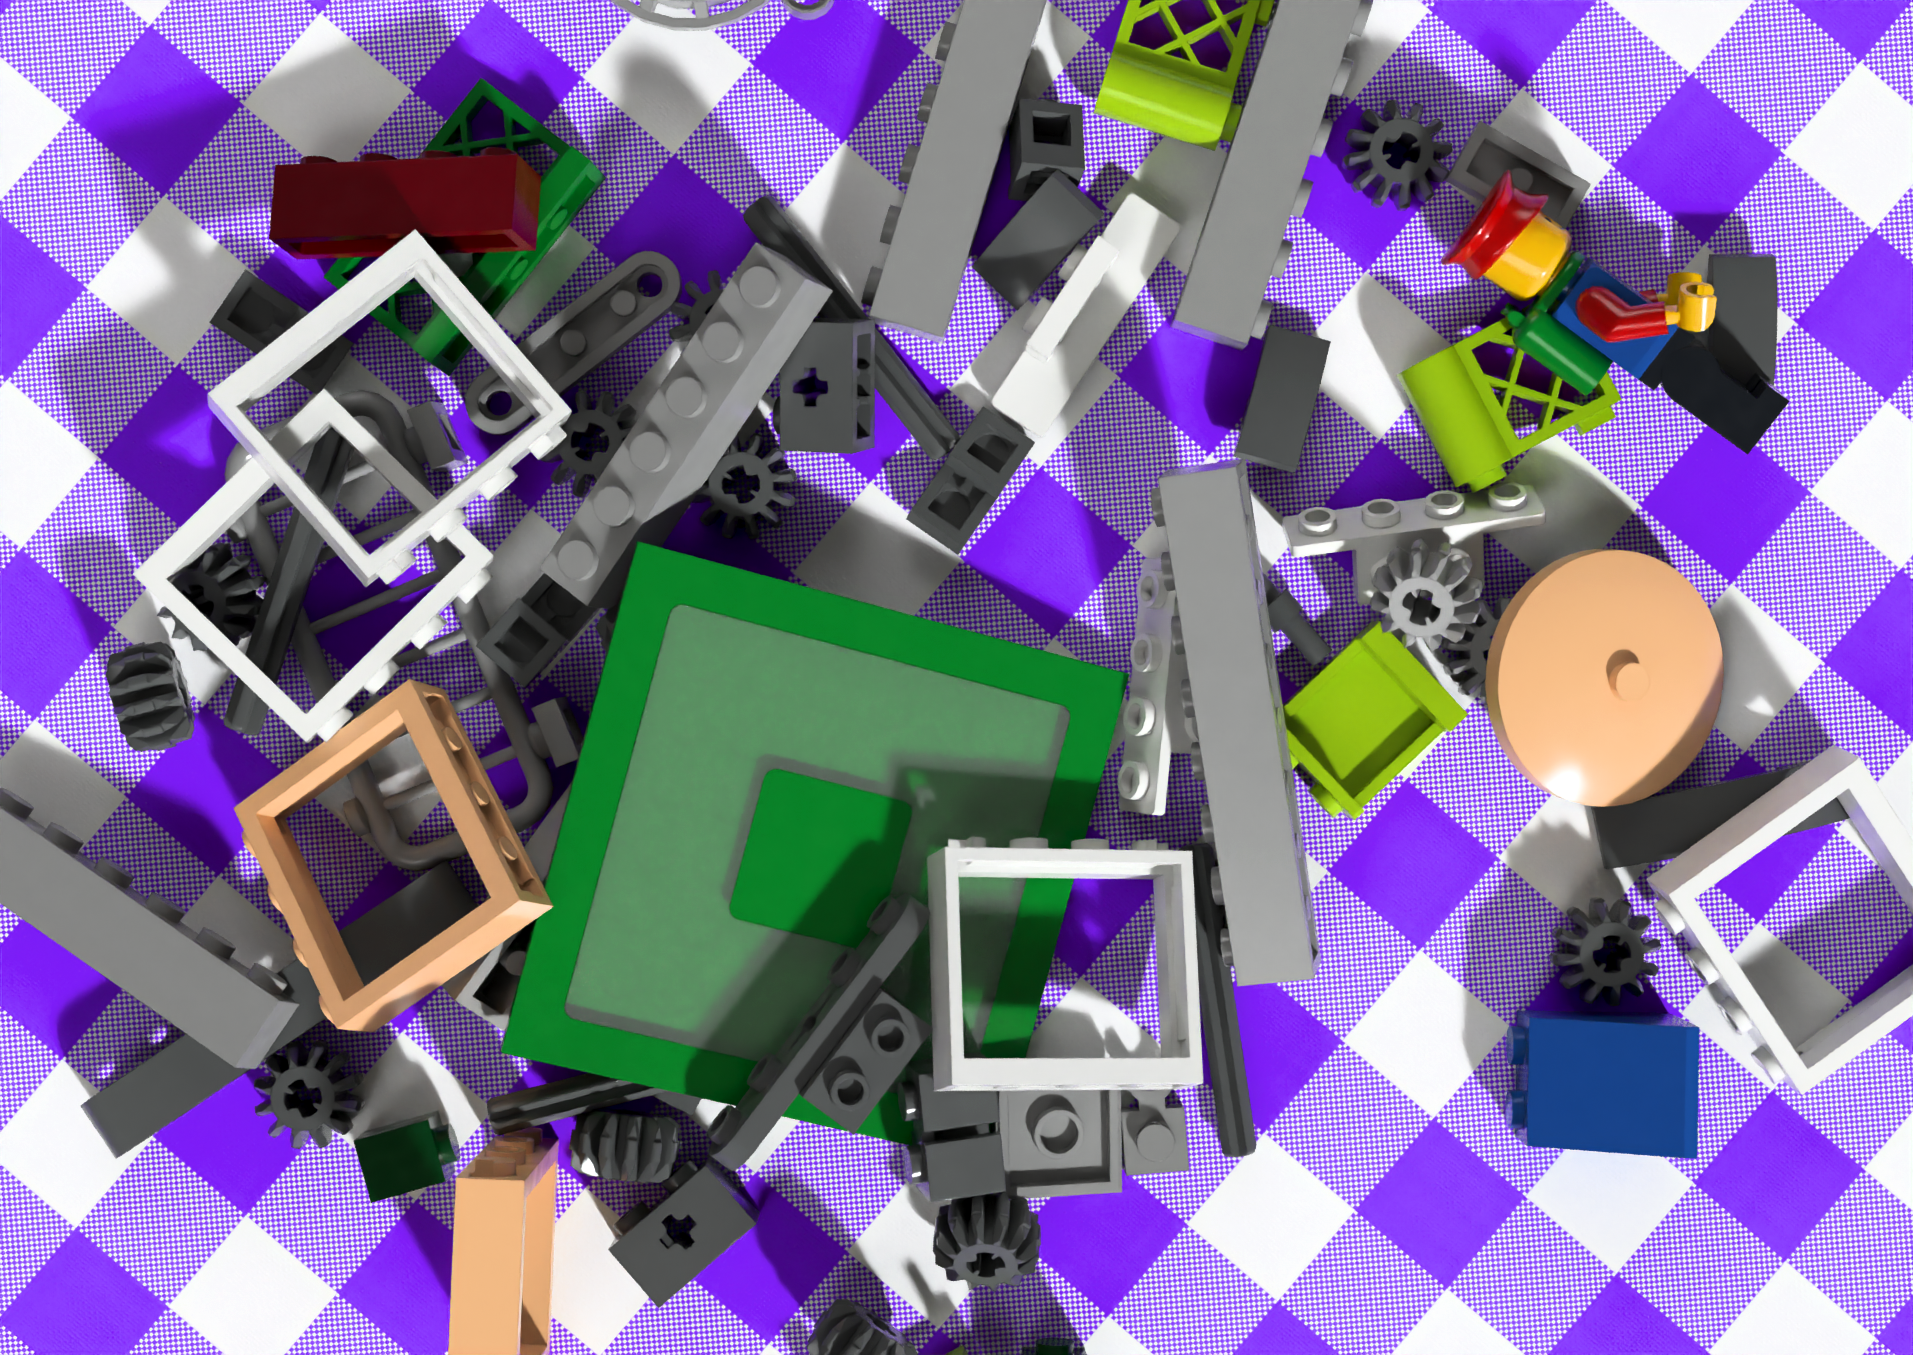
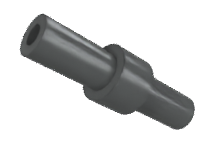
[1263,573,1332,666]

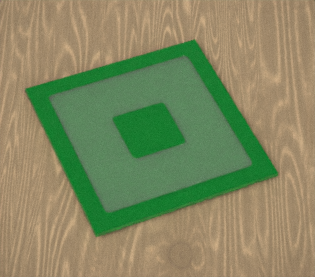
[500,541,1129,1145]

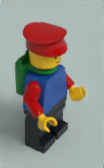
[1441,170,1789,455]

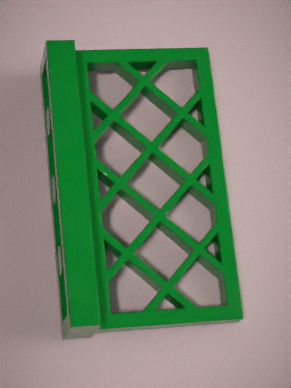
[324,78,606,376]

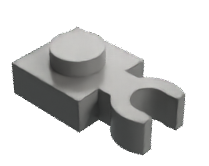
[1121,1089,1189,1176]

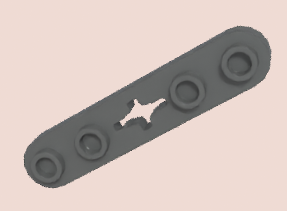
[707,893,930,1171]

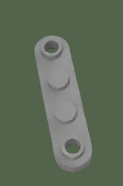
[465,251,682,436]

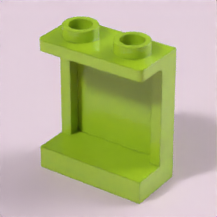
[1283,621,1469,820]

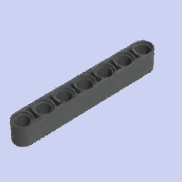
[80,860,478,1159]

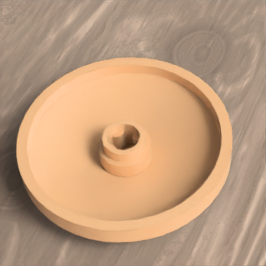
[1485,549,1724,807]

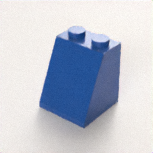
[1505,1010,1699,1159]

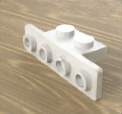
[991,194,1181,437]
[1282,482,1546,605]
[1118,558,1199,816]

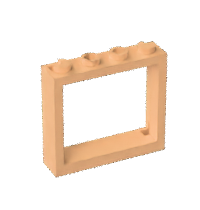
[234,679,554,1033]
[448,1127,559,1355]

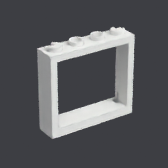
[208,229,572,587]
[133,389,494,743]
[1646,745,1913,1095]
[927,836,1203,1091]

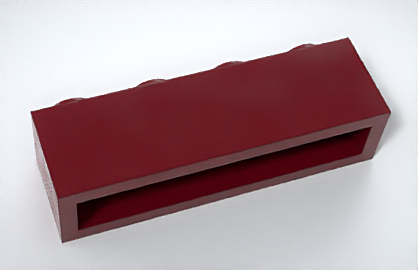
[269,147,541,259]

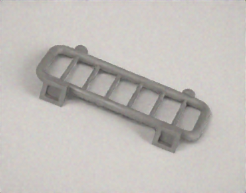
[224,390,584,872]

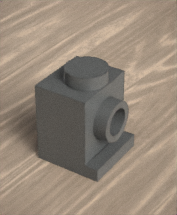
[1008,99,1085,201]

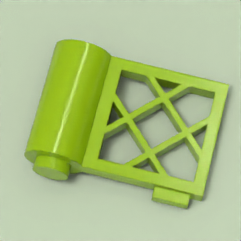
[1093,0,1275,151]
[1396,300,1622,493]

